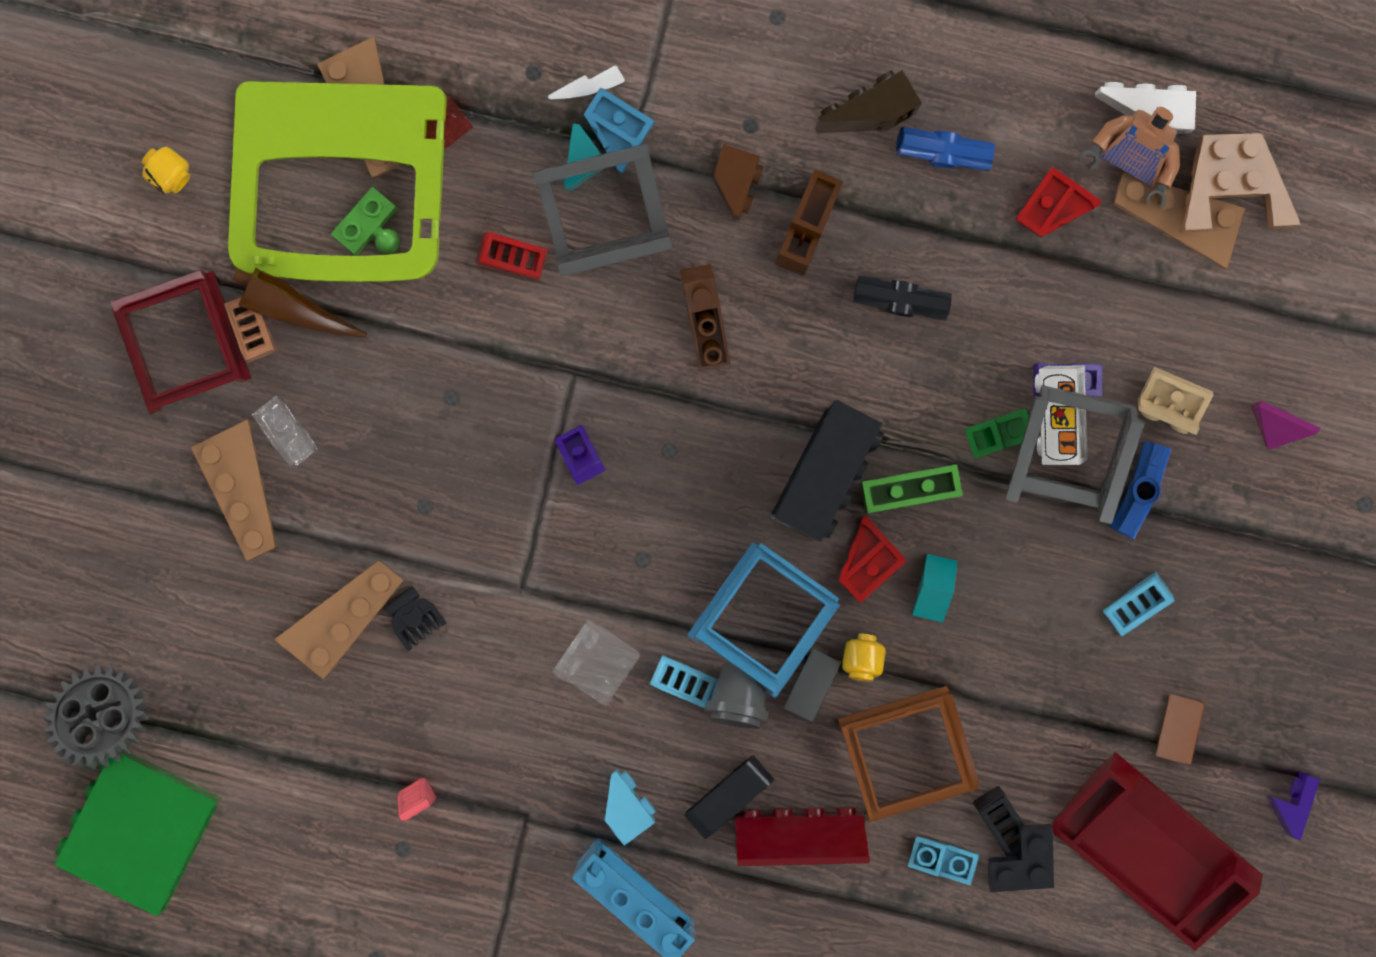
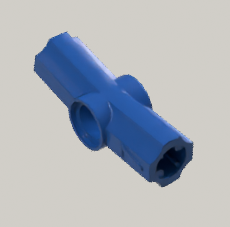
[895,127,995,171]
[1108,441,1172,539]

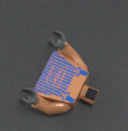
[1079,107,1180,209]

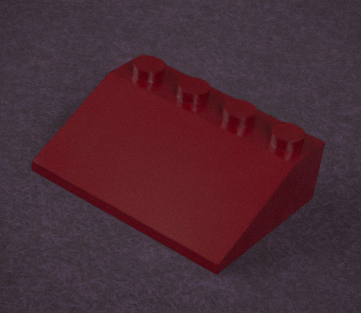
[735,806,870,866]

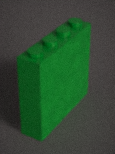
[54,751,221,917]

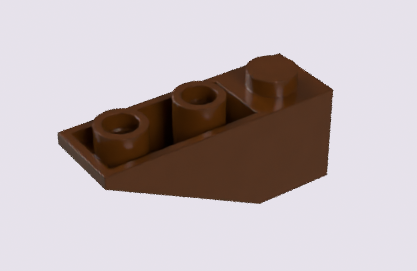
[680,264,730,371]

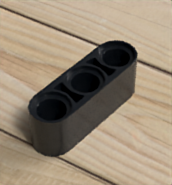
[684,755,774,839]

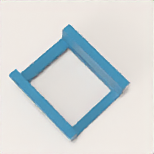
[687,542,840,698]

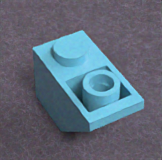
[605,768,656,846]

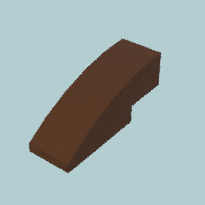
[775,170,843,276]

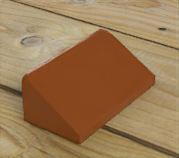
[1155,694,1205,765]

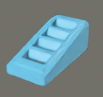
[1103,571,1175,636]
[649,654,718,708]

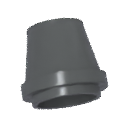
[704,662,769,729]

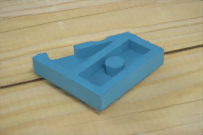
[584,88,655,174]

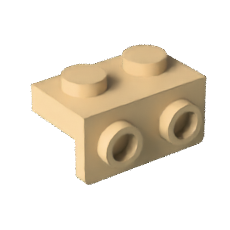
[1138,367,1213,435]

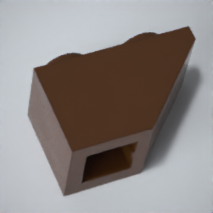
[713,144,764,221]

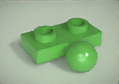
[331,186,400,256]

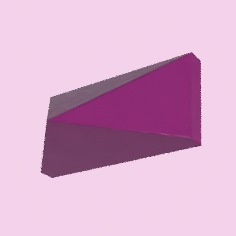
[1252,401,1320,450]

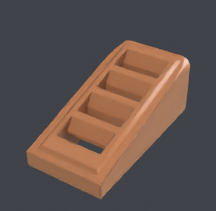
[224,297,278,363]

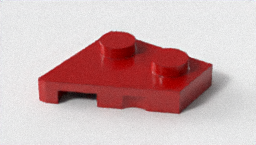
[1015,167,1102,238]

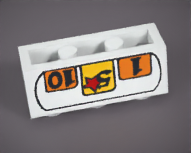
[1035,365,1088,465]

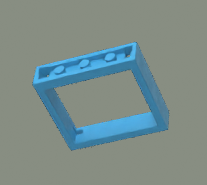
[572,838,695,957]

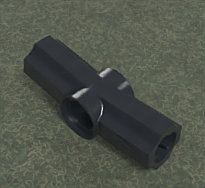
[853,276,952,321]

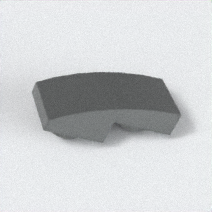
[783,649,842,724]

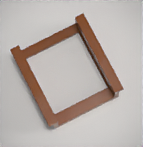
[837,685,981,822]

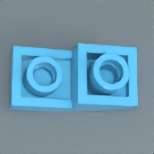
[908,836,980,885]

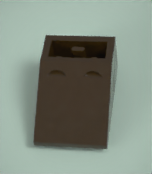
[815,70,922,133]

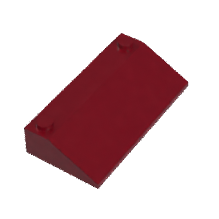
[1051,752,1263,951]

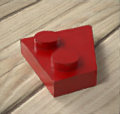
[838,515,907,604]

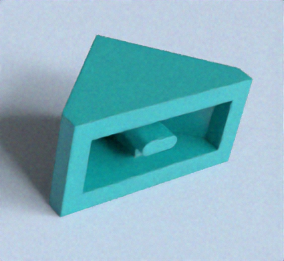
[563,124,602,192]
[912,554,958,623]

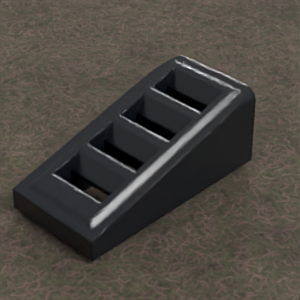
[973,786,1024,856]

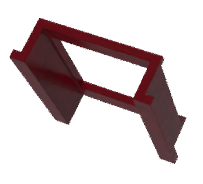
[110,270,252,415]

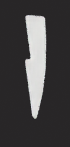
[548,66,625,99]

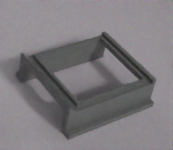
[533,143,672,277]
[1005,385,1145,524]

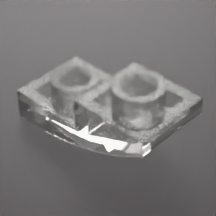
[252,395,317,469]

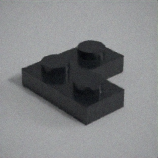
[988,824,1054,892]

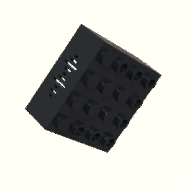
[770,400,884,542]

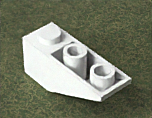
[1095,82,1196,135]

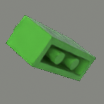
[859,464,963,514]

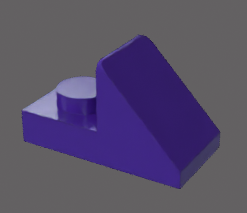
[554,425,606,485]
[1267,772,1320,841]

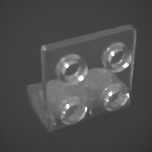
[551,618,640,706]

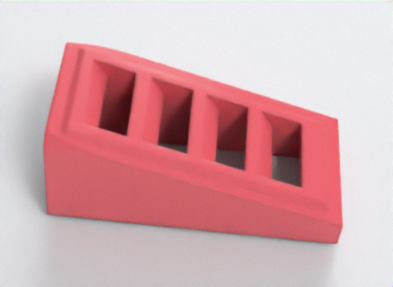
[397,778,436,822]

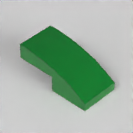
[964,408,1030,459]

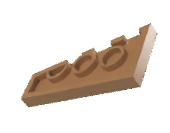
[317,37,402,179]
[1112,172,1245,270]
[191,419,277,561]
[274,560,405,679]

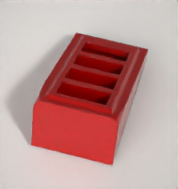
[476,231,548,280]

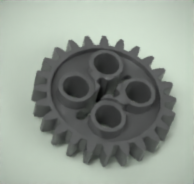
[43,666,149,770]

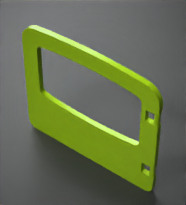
[228,81,447,282]

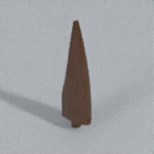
[232,268,367,337]

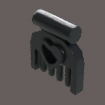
[383,586,447,651]

